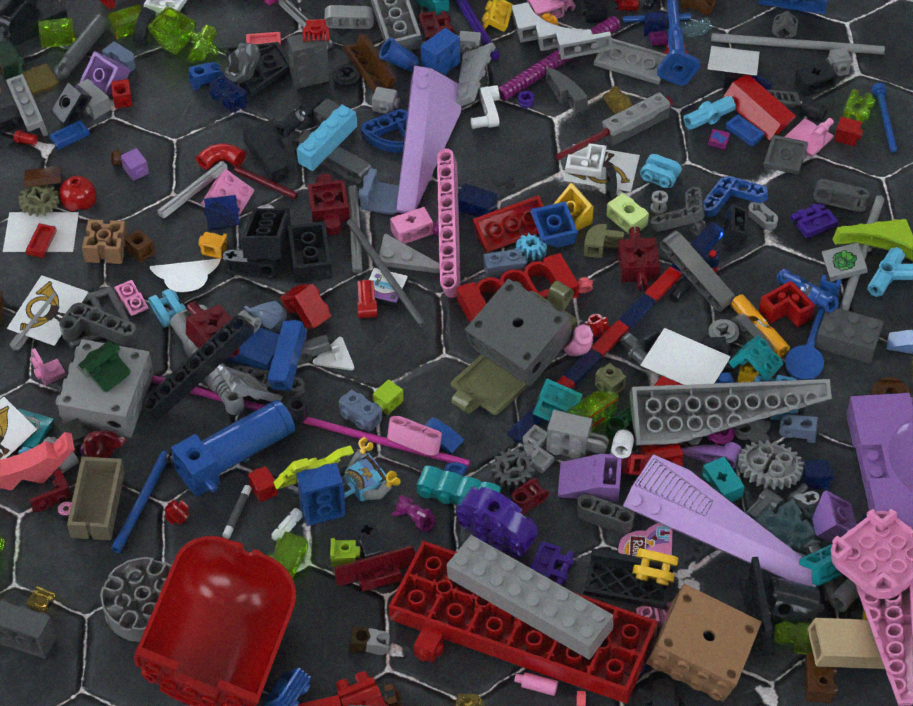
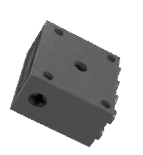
[465,279,573,387]

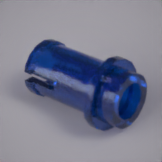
[751,72,773,90]

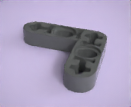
[651,187,705,232]

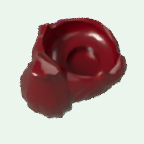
[80,430,127,458]

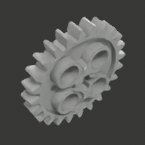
[738,440,804,490]

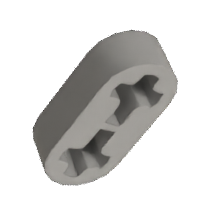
[748,202,778,230]

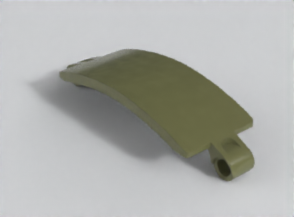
[450,281,577,415]

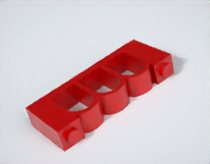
[457,253,579,323]

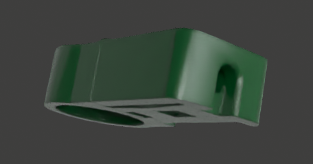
[606,405,633,438]

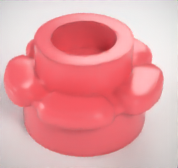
[578,277,594,293]

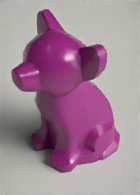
[392,496,436,532]

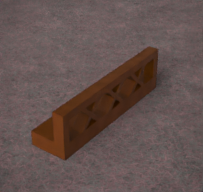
[343,34,396,93]

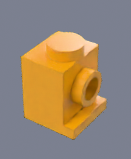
[198,232,229,259]

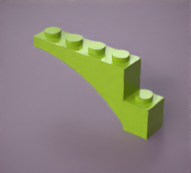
[833,219,913,261]

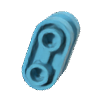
[640,154,682,188]
[148,289,186,328]

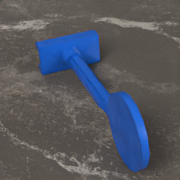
[785,275,841,380]

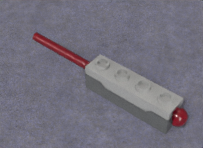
[555,92,673,161]

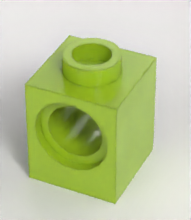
[373,379,404,415]

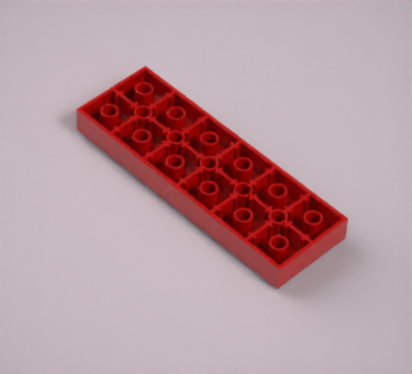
[389,541,658,704]

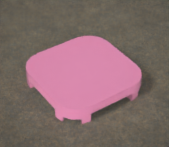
[831,509,913,599]

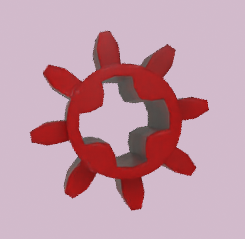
[585,314,609,338]
[164,500,189,525]

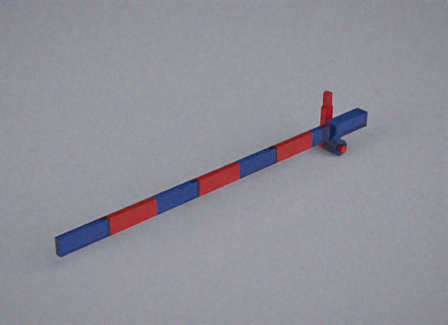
[507,222,724,443]

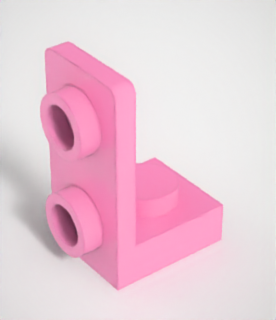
[30,348,66,386]

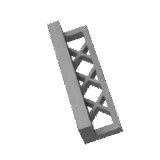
[6,74,48,137]

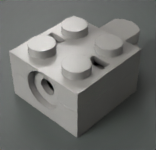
[546,410,609,459]

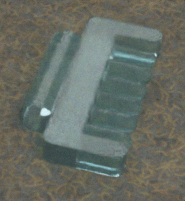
[680,17,712,37]

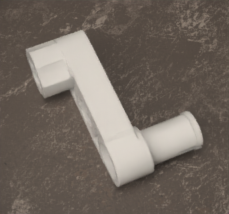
[471,86,500,129]

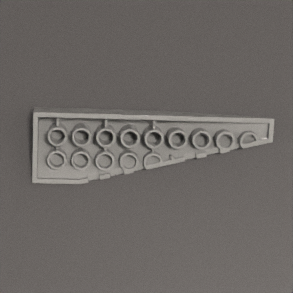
[630,379,832,446]

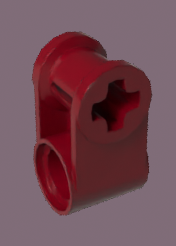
[511,478,549,515]

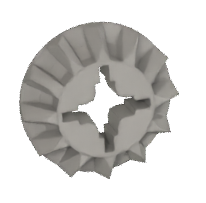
[708,319,739,345]

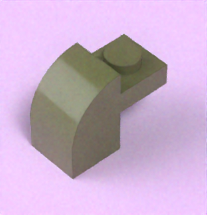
[584,224,624,258]

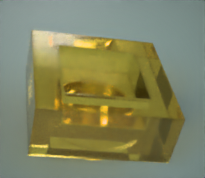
[26,586,56,613]

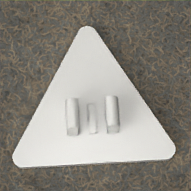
[313,337,354,371]

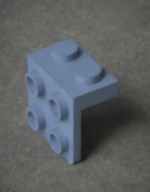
[358,168,399,215]

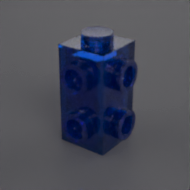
[209,75,247,113]

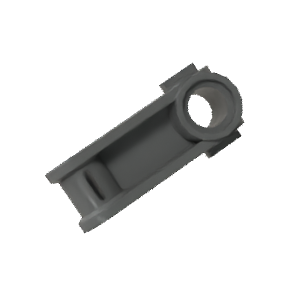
[813,179,870,212]

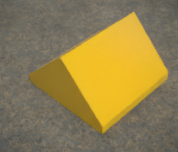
[554,183,594,231]

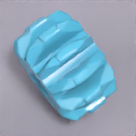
[515,233,547,263]

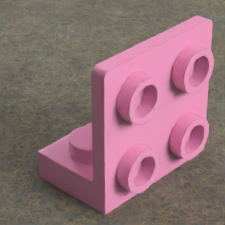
[201,169,254,216]

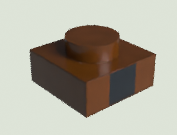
[383,683,403,706]

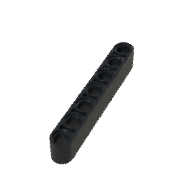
[142,315,254,418]

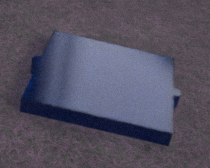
[204,195,240,229]

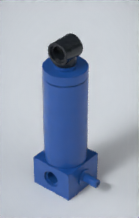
[171,395,308,497]

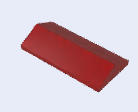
[723,74,796,142]
[472,195,544,254]

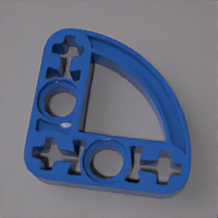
[361,109,408,153]

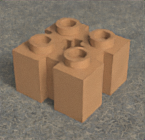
[82,219,128,264]

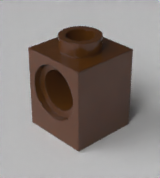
[124,229,155,263]

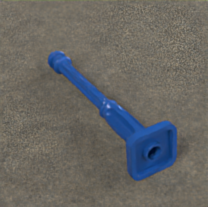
[657,0,700,86]

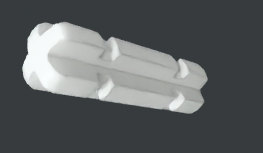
[271,508,303,542]

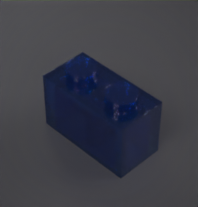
[458,183,498,217]

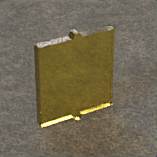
[21,64,59,95]

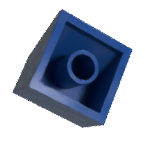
[531,202,578,248]

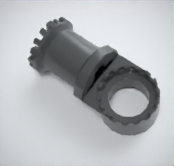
[619,333,648,368]

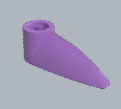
[681,442,741,469]

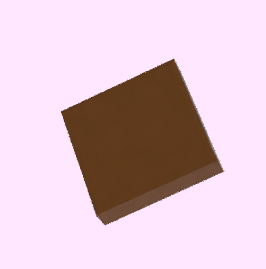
[23,166,62,187]

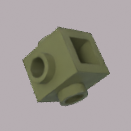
[595,363,626,399]

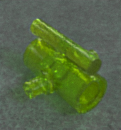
[187,25,219,63]

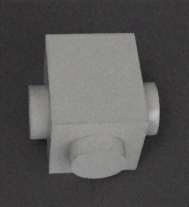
[372,87,400,114]

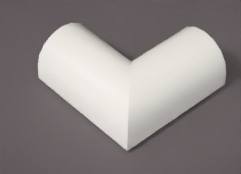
[565,143,607,178]

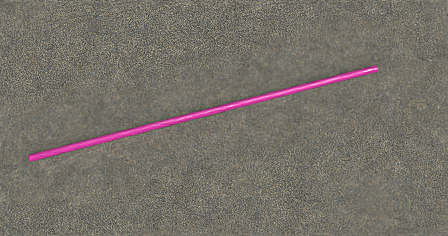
[151,375,470,468]

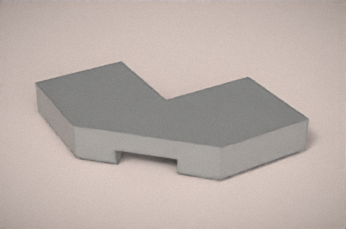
[523,424,555,474]

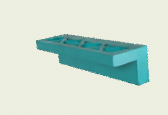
[799,544,843,586]

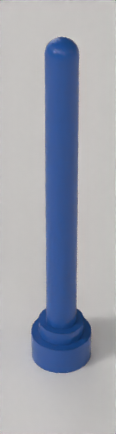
[871,83,897,153]

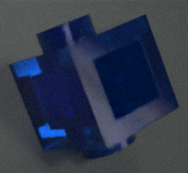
[802,459,833,489]

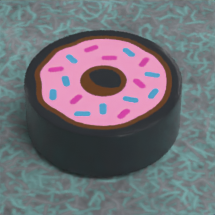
[56,500,72,521]

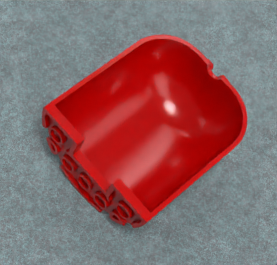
[134,536,296,706]

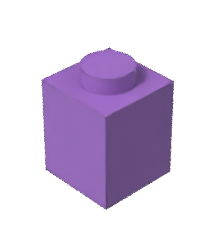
[121,148,149,181]

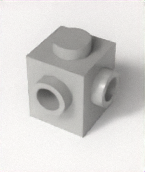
[826,48,852,76]

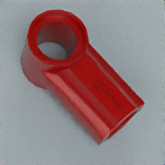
[357,280,377,318]

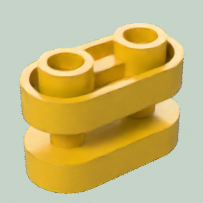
[632,548,679,586]

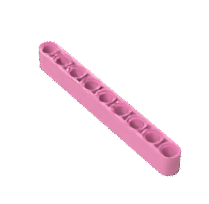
[437,149,461,298]

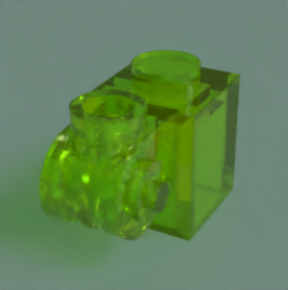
[774,622,813,655]

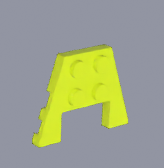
[274,445,354,489]

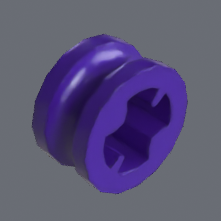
[518,91,534,108]

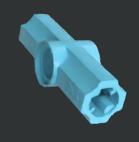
[683,96,736,130]

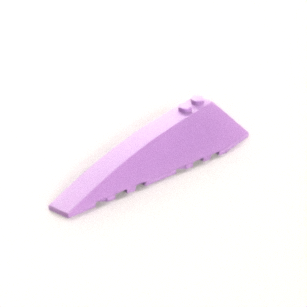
[396,66,462,213]

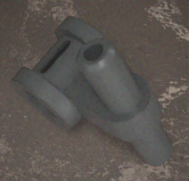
[781,483,820,519]

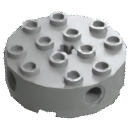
[100,557,172,642]

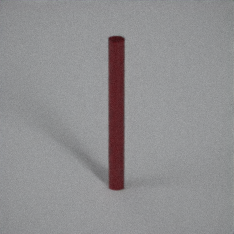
[234,166,298,199]

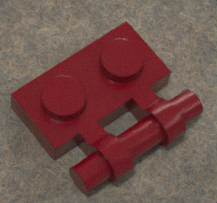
[418,11,454,42]

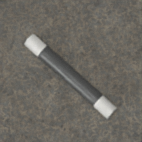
[222,485,252,539]

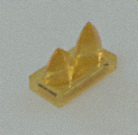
[603,86,633,114]

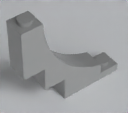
[512,2,613,60]

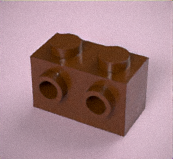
[804,653,838,703]

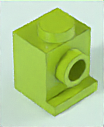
[330,538,360,567]

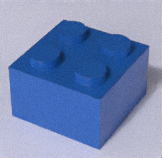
[421,28,460,75]

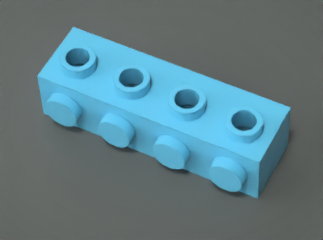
[297,105,357,171]

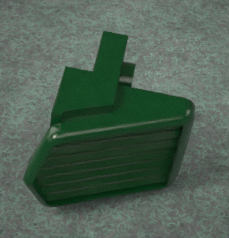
[77,340,131,392]

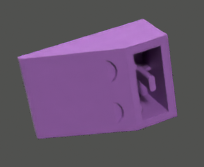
[558,454,622,502]

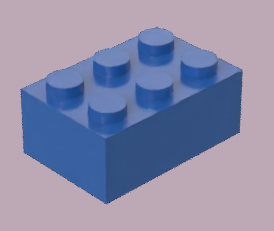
[296,463,346,526]

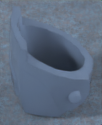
[243,301,287,333]

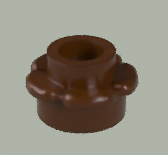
[111,149,124,167]

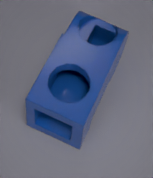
[189,62,224,90]

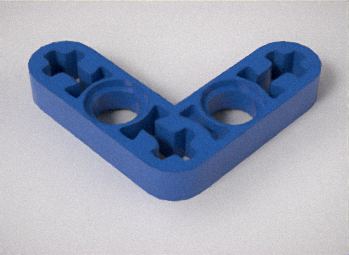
[704,176,768,217]

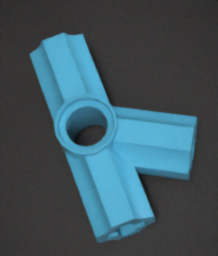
[867,247,913,297]

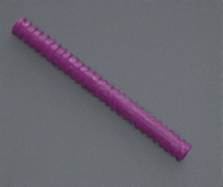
[498,16,620,101]

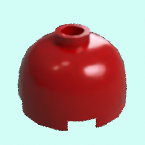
[59,176,96,212]

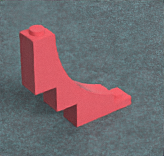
[0,432,75,491]

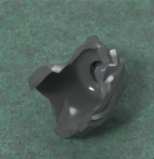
[225,43,260,83]

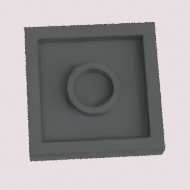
[764,135,808,175]

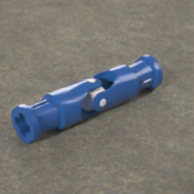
[777,269,839,313]

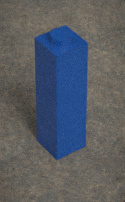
[267,320,307,391]

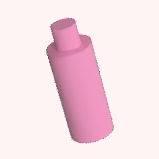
[514,672,559,696]

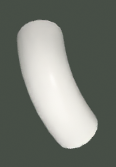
[610,429,634,458]

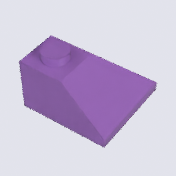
[80,51,131,97]
[812,490,857,542]

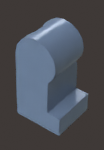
[102,41,136,72]
[779,415,818,443]

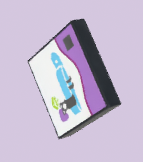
[368,267,409,308]

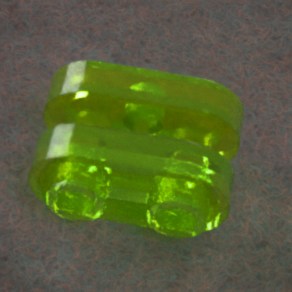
[843,89,876,123]

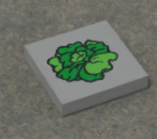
[822,242,868,282]

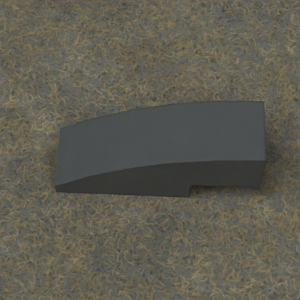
[546,67,588,113]

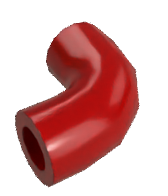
[195,143,246,170]

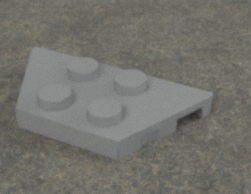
[220,366,283,402]

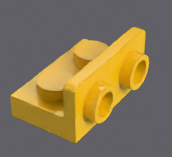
[482,0,513,32]

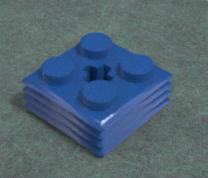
[262,668,311,706]

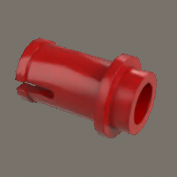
[14,130,38,146]

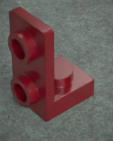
[30,469,72,513]

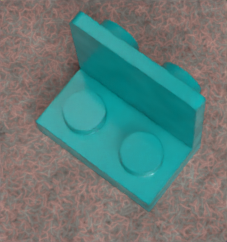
[728,335,783,381]

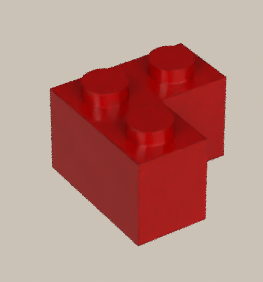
[759,281,815,328]
[280,284,331,329]

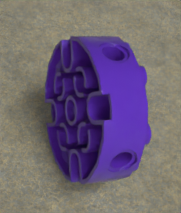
[456,486,539,559]

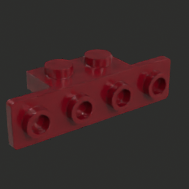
[334,545,415,591]

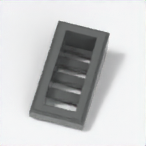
[767,90,801,109]

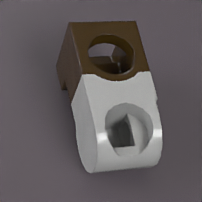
[349,626,390,655]

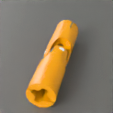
[731,294,790,358]

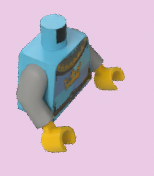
[343,437,400,501]

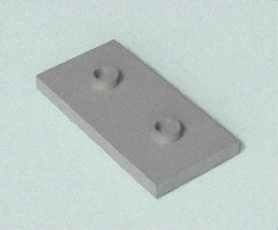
[594,38,667,85]

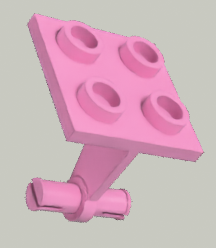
[785,118,834,157]

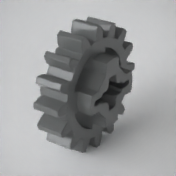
[491,448,535,490]

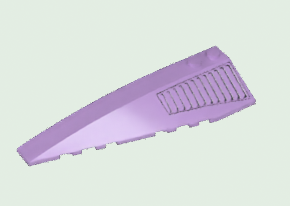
[623,455,817,587]

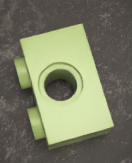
[606,193,649,234]

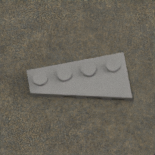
[456,42,496,106]

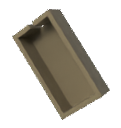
[67,457,125,540]

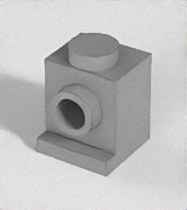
[459,31,481,53]

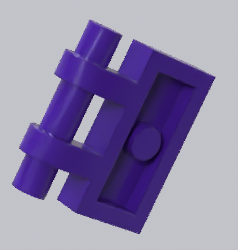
[790,203,838,238]
[531,541,575,586]

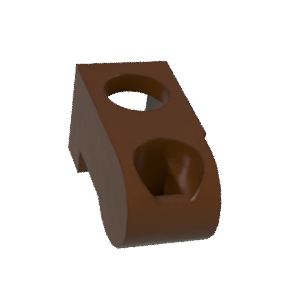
[681,0,716,15]

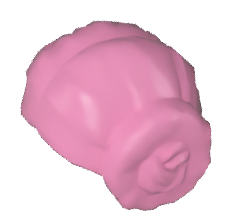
[563,324,593,357]

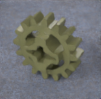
[18,184,59,217]

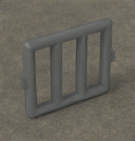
[68,286,130,348]

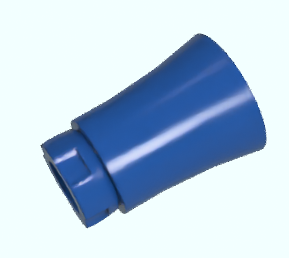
[379,37,419,72]

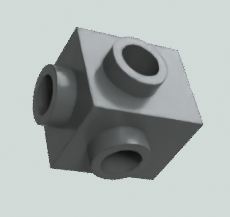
[772,11,798,39]

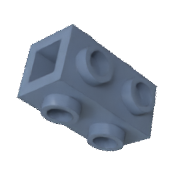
[483,249,527,279]
[339,389,382,433]

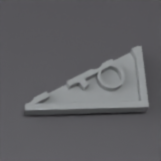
[379,234,440,273]

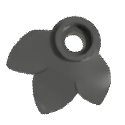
[734,420,771,444]

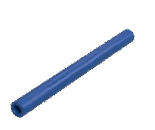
[111,451,168,553]

